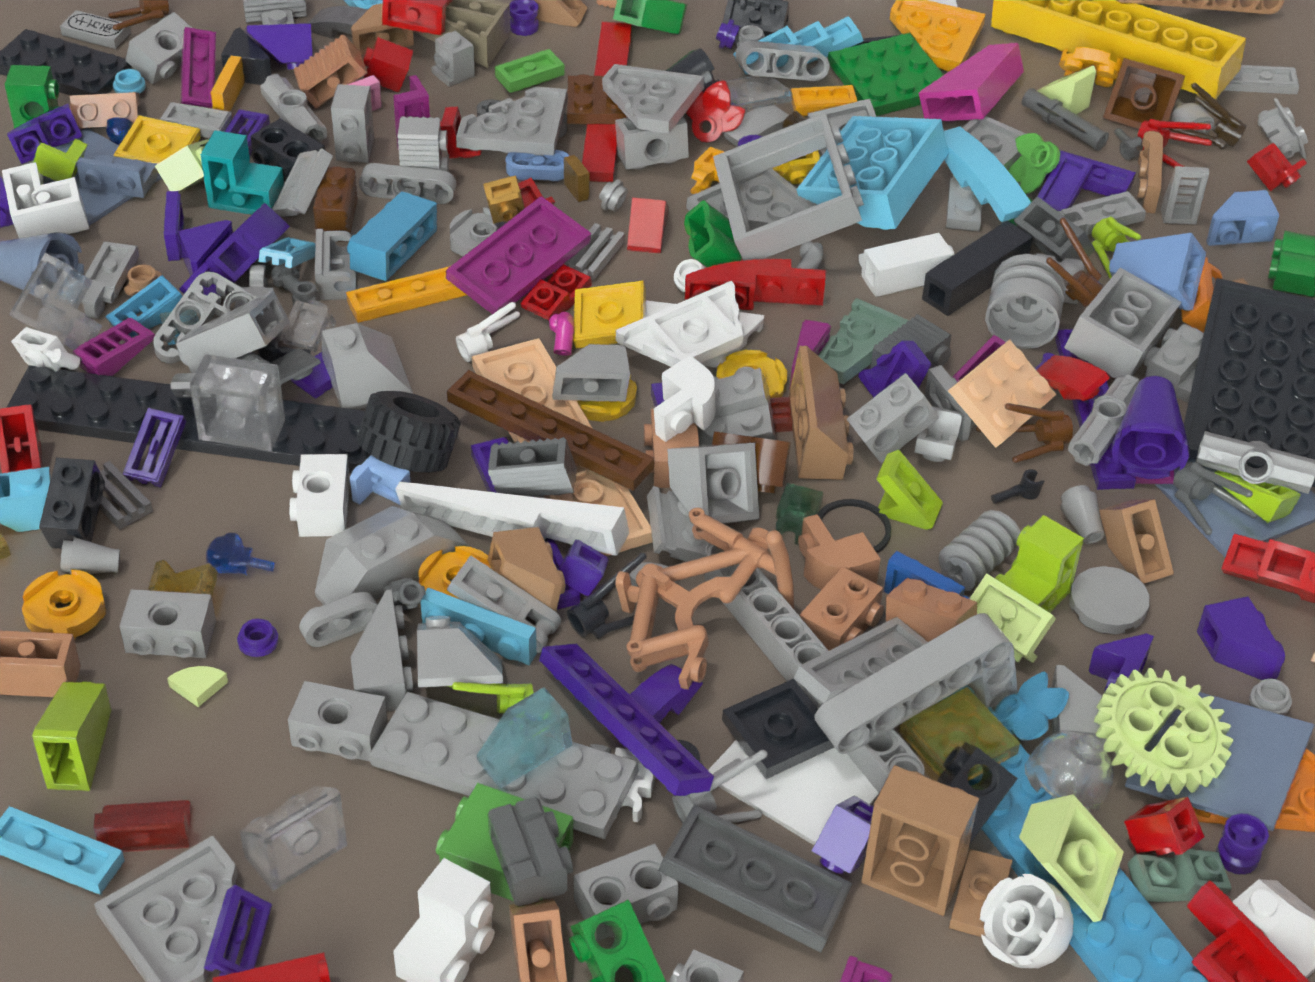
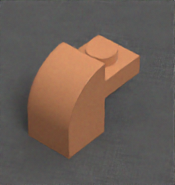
[798,514,880,590]

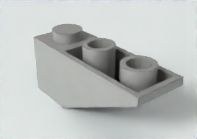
[350,590,413,712]

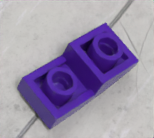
[7,104,83,164]
[630,663,703,723]

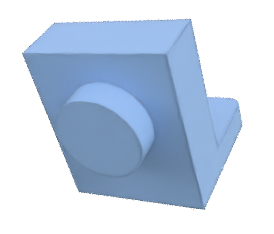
[349,455,411,505]

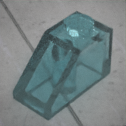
[476,687,573,789]

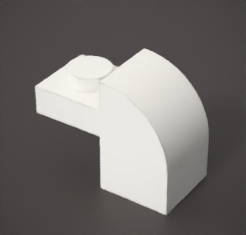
[654,355,716,442]

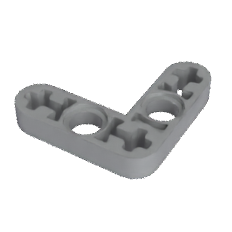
[154,272,287,363]

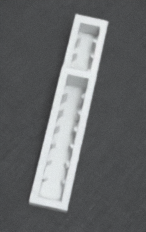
[395,482,629,556]

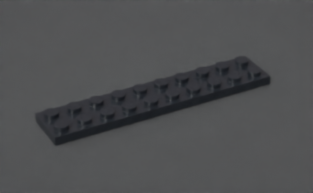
[6,365,370,473]

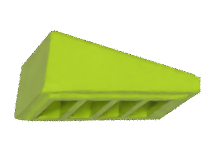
[1214,470,1301,523]

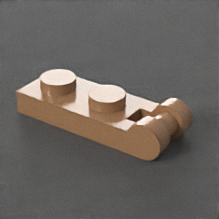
[1137,131,1163,214]

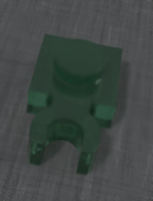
[775,483,824,545]

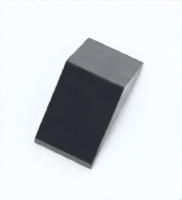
[221,27,272,85]

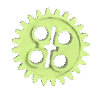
[1094,668,1233,795]

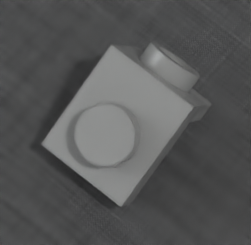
[914,406,962,462]

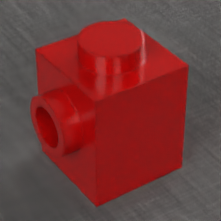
[363,37,413,93]

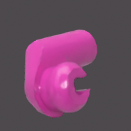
[549,312,574,356]

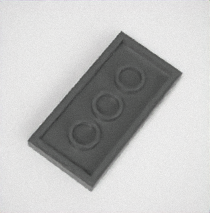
[658,805,853,952]

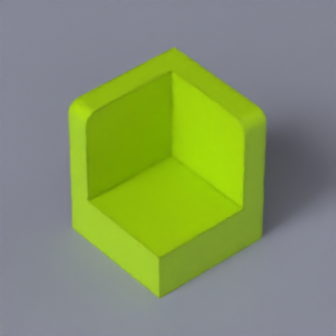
[33,139,88,181]

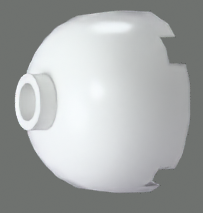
[980,874,1074,968]

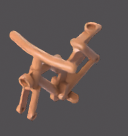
[616,508,794,690]

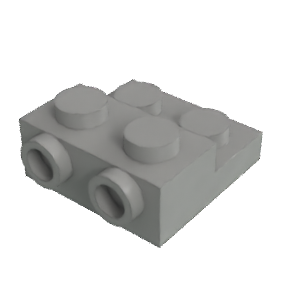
[1144,323,1203,403]
[698,367,776,446]

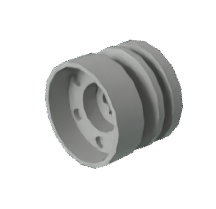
[985,254,1067,349]

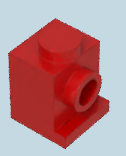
[1124,797,1205,855]

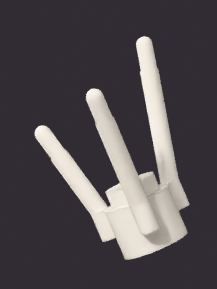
[456,302,520,362]

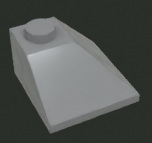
[322,323,413,410]
[667,443,759,523]
[417,616,503,687]

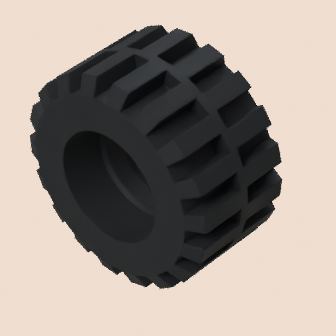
[357,391,461,472]

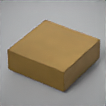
[564,155,589,202]

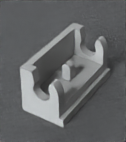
[315,229,356,300]

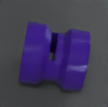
[1216,813,1269,875]

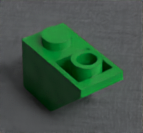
[613,0,687,34]

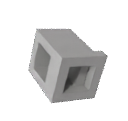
[431,31,475,87]

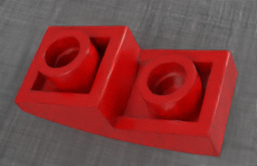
[520,264,592,321]
[1036,355,1110,401]

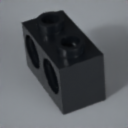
[250,119,325,182]
[39,457,106,549]
[937,742,1018,844]

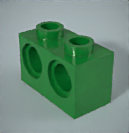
[570,899,666,982]

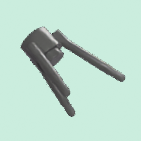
[1173,462,1258,535]

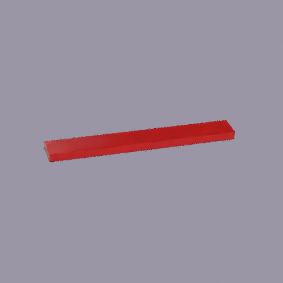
[582,22,632,182]

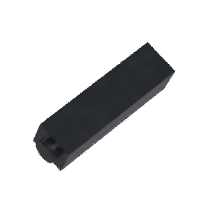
[922,221,1033,316]

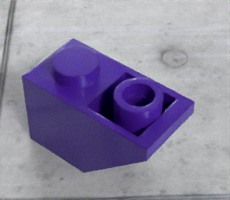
[1197,596,1285,680]

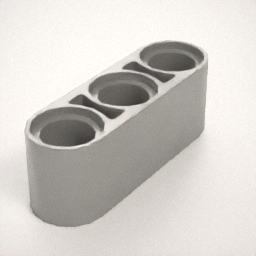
[735,41,829,81]

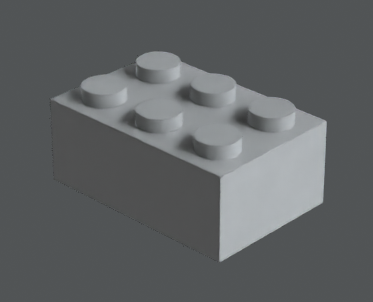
[1064,268,1182,378]

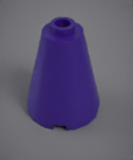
[1112,376,1190,479]

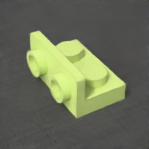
[969,573,1056,663]

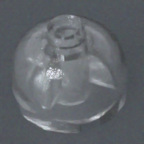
[1025,731,1114,814]

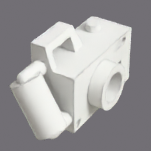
[11,327,80,372]

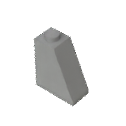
[176,290,290,373]

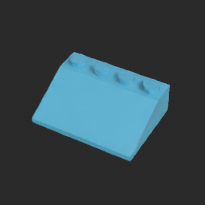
[796,116,949,230]

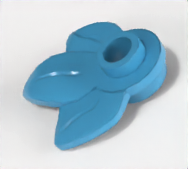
[994,671,1069,741]

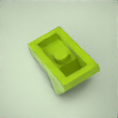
[876,450,943,530]

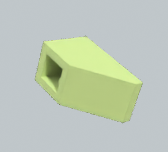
[155,139,209,193]

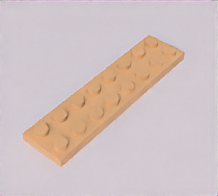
[472,338,653,557]

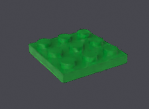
[828,33,944,116]

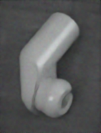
[796,241,824,269]

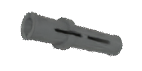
[1021,88,1109,151]

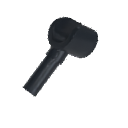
[259,337,311,363]
[991,469,1045,504]

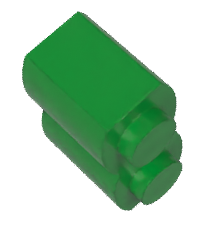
[684,200,742,267]
[1268,230,1315,297]

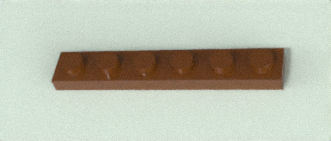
[447,370,654,491]

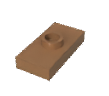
[949,849,1012,937]

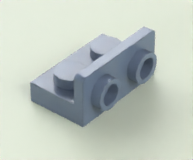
[76,153,159,198]

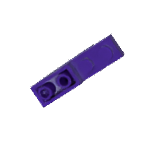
[179,203,290,297]

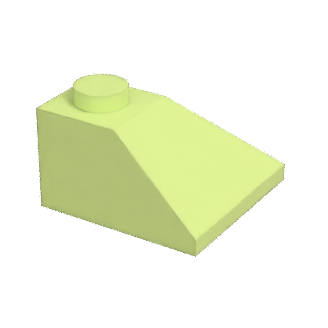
[1019,794,1124,922]

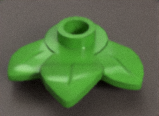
[1007,133,1060,194]

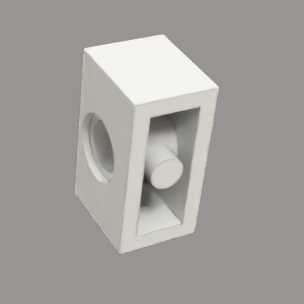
[290,454,350,537]

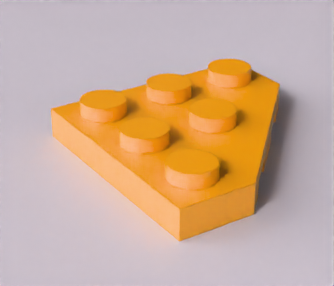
[889,0,986,71]

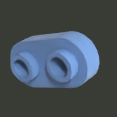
[506,150,569,182]

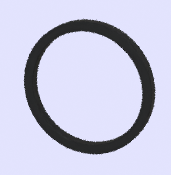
[818,499,891,553]

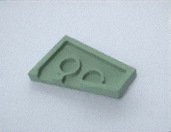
[818,298,909,384]

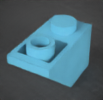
[0,467,51,532]

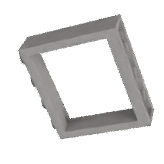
[713,112,864,260]

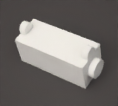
[859,233,955,297]

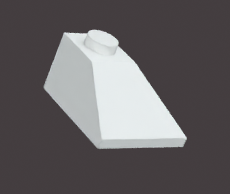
[1232,879,1315,978]

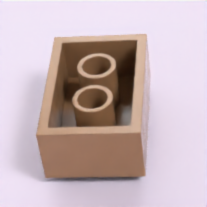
[861,765,979,916]

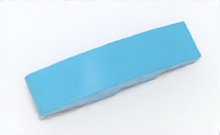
[733,16,863,75]
[944,126,1031,222]

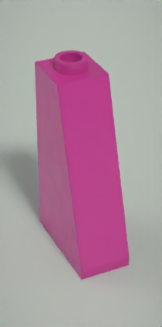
[919,43,1024,121]

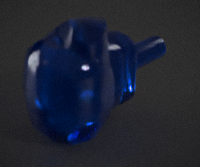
[206,533,276,575]

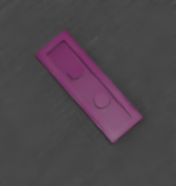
[180,27,216,109]

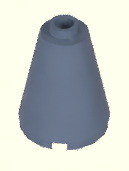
[0,232,84,303]

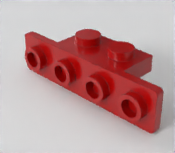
[1187,881,1310,982]

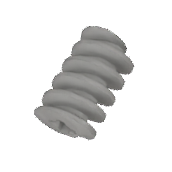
[938,510,1021,591]

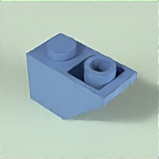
[1206,190,1280,246]

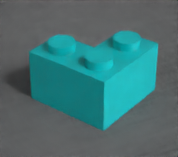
[200,130,284,215]

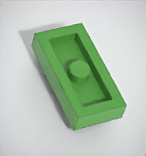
[495,49,565,93]

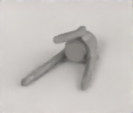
[672,750,767,824]

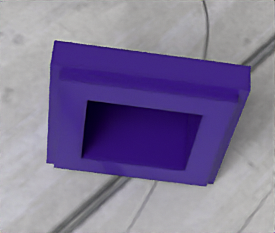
[558,539,609,596]

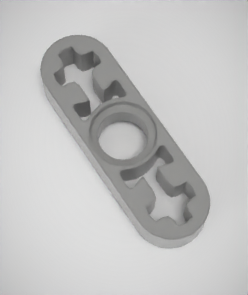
[359,163,457,204]

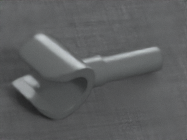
[1114,128,1142,160]

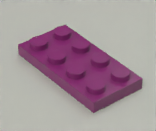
[446,196,592,314]

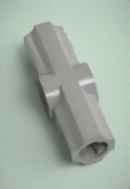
[261,74,327,143]
[1068,374,1139,466]
[1196,431,1315,494]

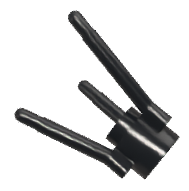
[567,552,647,639]

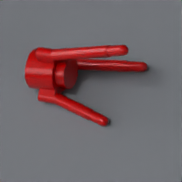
[1137,118,1212,168]

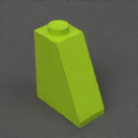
[32,682,111,791]

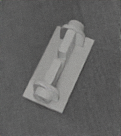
[1257,98,1308,159]

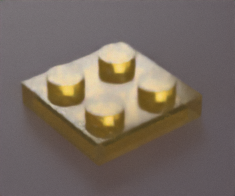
[899,687,1020,781]

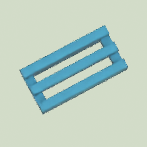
[259,237,316,268]

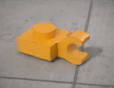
[690,147,724,194]

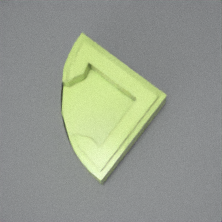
[167,666,228,707]

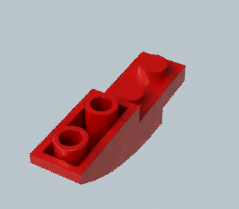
[685,259,826,310]
[1221,533,1315,603]

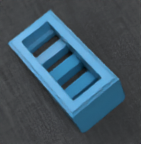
[105,275,183,337]

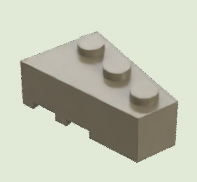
[414,0,510,68]

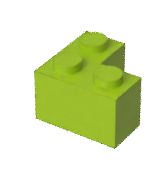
[995,515,1084,613]

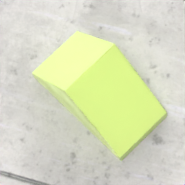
[1037,65,1096,114]

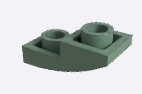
[1127,849,1232,902]

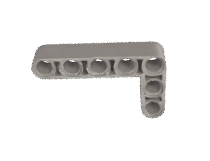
[815,613,1018,754]

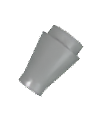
[1060,485,1105,544]
[60,537,120,575]

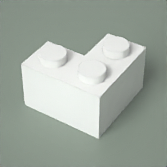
[2,162,89,238]
[394,858,495,982]

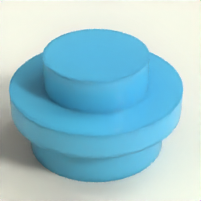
[113,69,146,94]

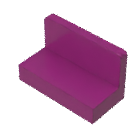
[393,75,430,149]

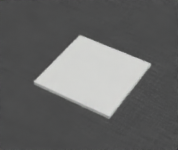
[708,740,879,845]

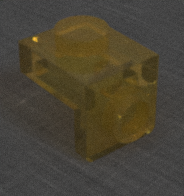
[148,559,218,596]

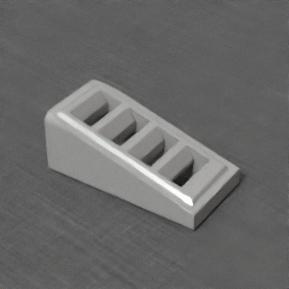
[1161,166,1210,225]

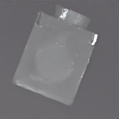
[280,300,336,352]

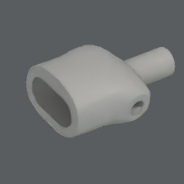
[1170,98,1214,134]

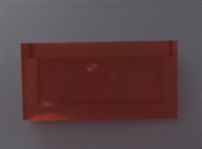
[93,800,192,852]

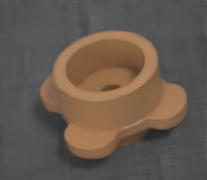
[124,265,162,296]

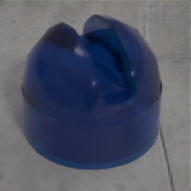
[106,118,133,145]

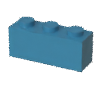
[347,191,437,281]

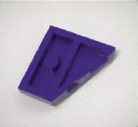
[858,341,931,398]

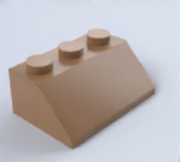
[789,346,853,480]

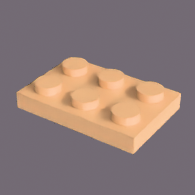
[948,339,1056,448]

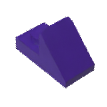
[1089,633,1154,693]

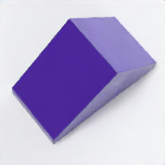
[178,220,233,277]

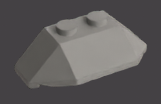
[315,506,469,605]

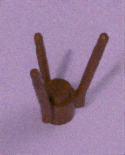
[108,0,169,31]
[1046,218,1104,307]
[976,403,1073,463]

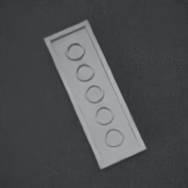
[369,692,639,839]

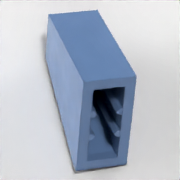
[1109,233,1206,311]

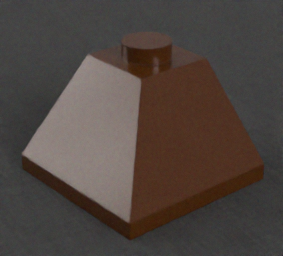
[1103,58,1185,130]

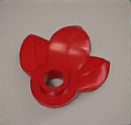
[686,80,745,143]

